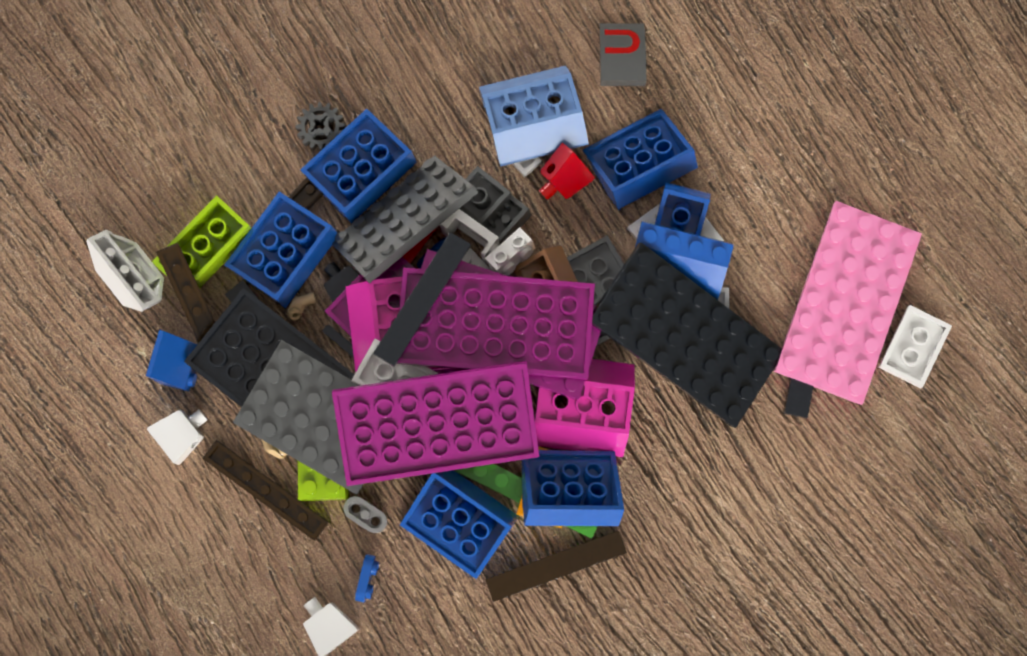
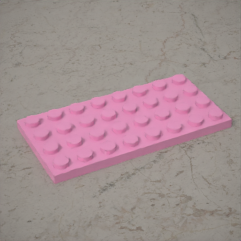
[774,201,922,405]

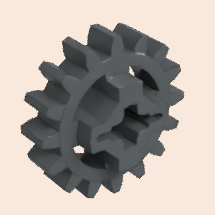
[295,102,346,151]

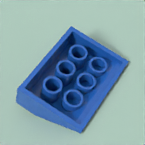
[583,108,698,209]
[300,109,417,224]
[225,192,338,308]
[635,221,734,300]
[521,450,624,526]
[400,470,519,579]

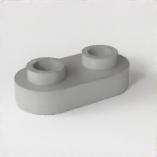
[344,496,388,533]

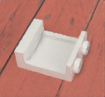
[440,209,499,265]

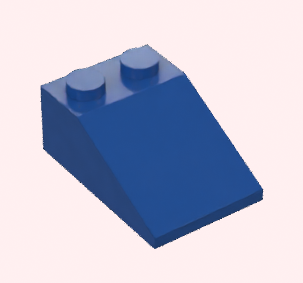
[655,182,711,235]
[146,330,198,392]

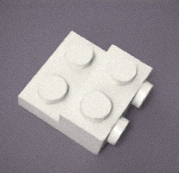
[485,228,535,276]

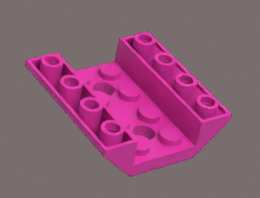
[346,277,450,373]
[534,359,635,457]

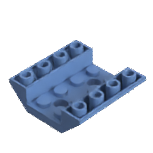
[479,65,589,167]

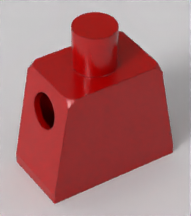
[538,143,595,200]

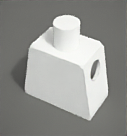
[147,409,208,465]
[303,597,360,656]

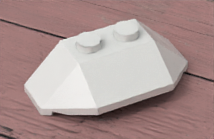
[86,230,164,312]

